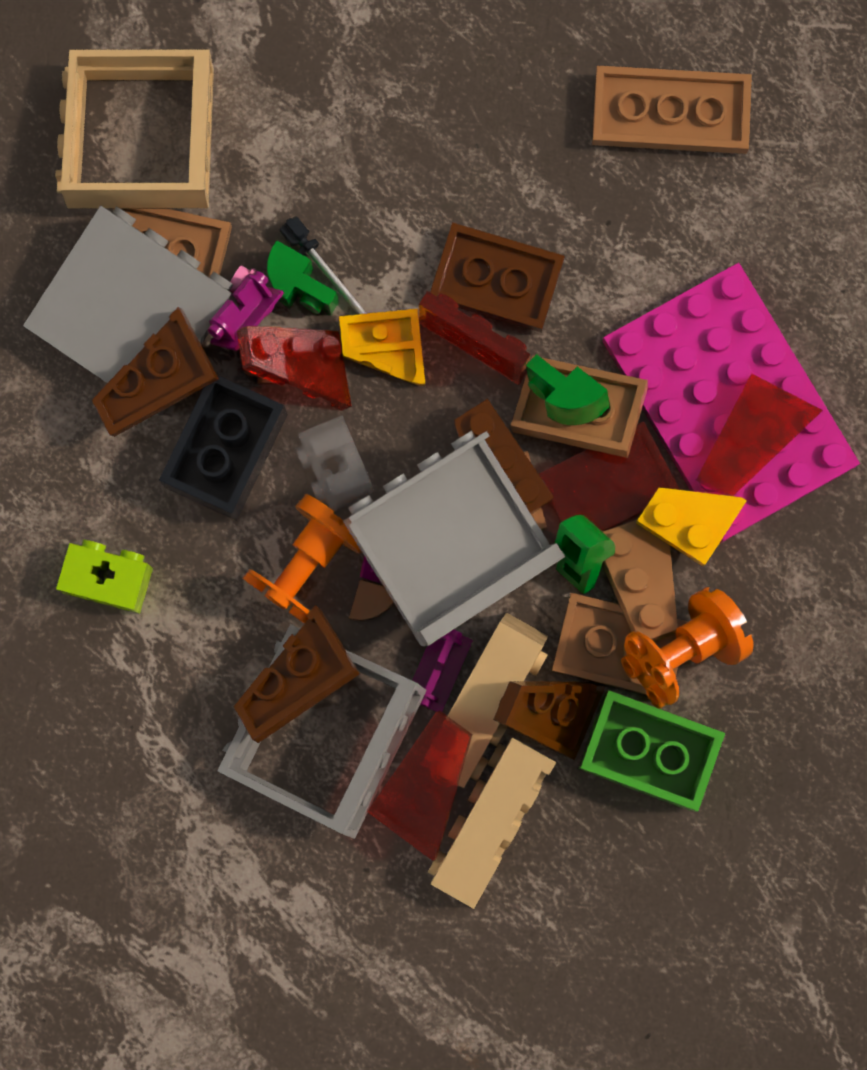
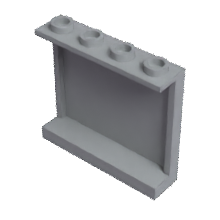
[23,206,237,416]
[343,431,565,646]

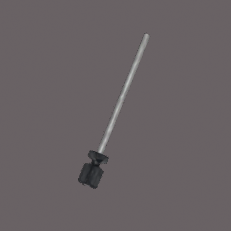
[279,216,367,314]

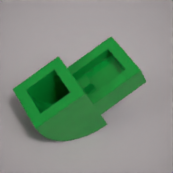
[267,241,339,315]
[526,354,610,425]
[554,515,615,594]

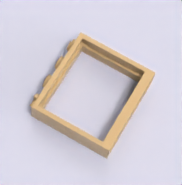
[55,50,214,208]

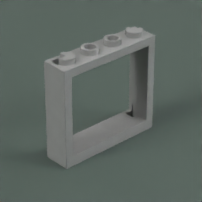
[218,624,427,839]

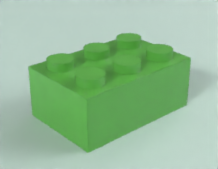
[577,690,725,812]

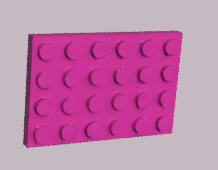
[602,262,860,543]

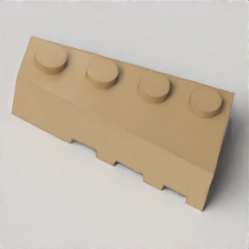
[421,613,548,788]
[428,738,556,909]

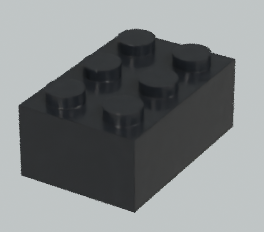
[159,374,288,521]

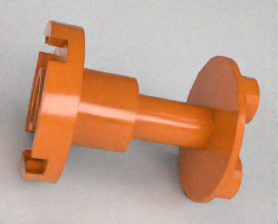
[242,494,362,624]
[621,587,753,709]

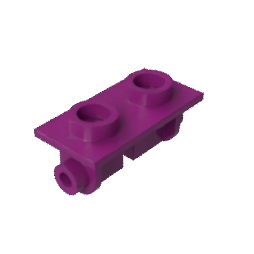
[207,271,284,351]
[412,629,473,714]

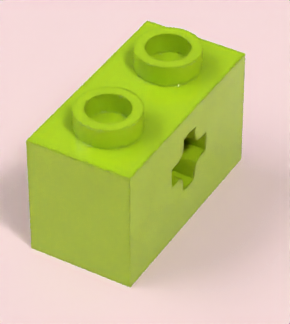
[56,539,153,614]

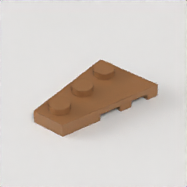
[602,520,678,642]

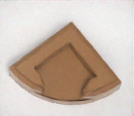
[349,580,394,621]

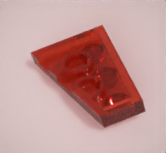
[237,326,352,411]
[695,374,823,496]
[367,710,473,861]

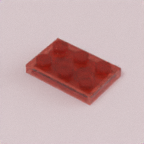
[419,291,531,385]
[539,421,680,532]

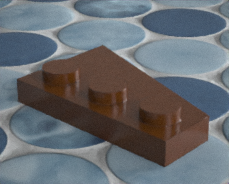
[92,307,219,437]
[454,398,554,514]
[234,605,360,743]
[493,681,606,760]

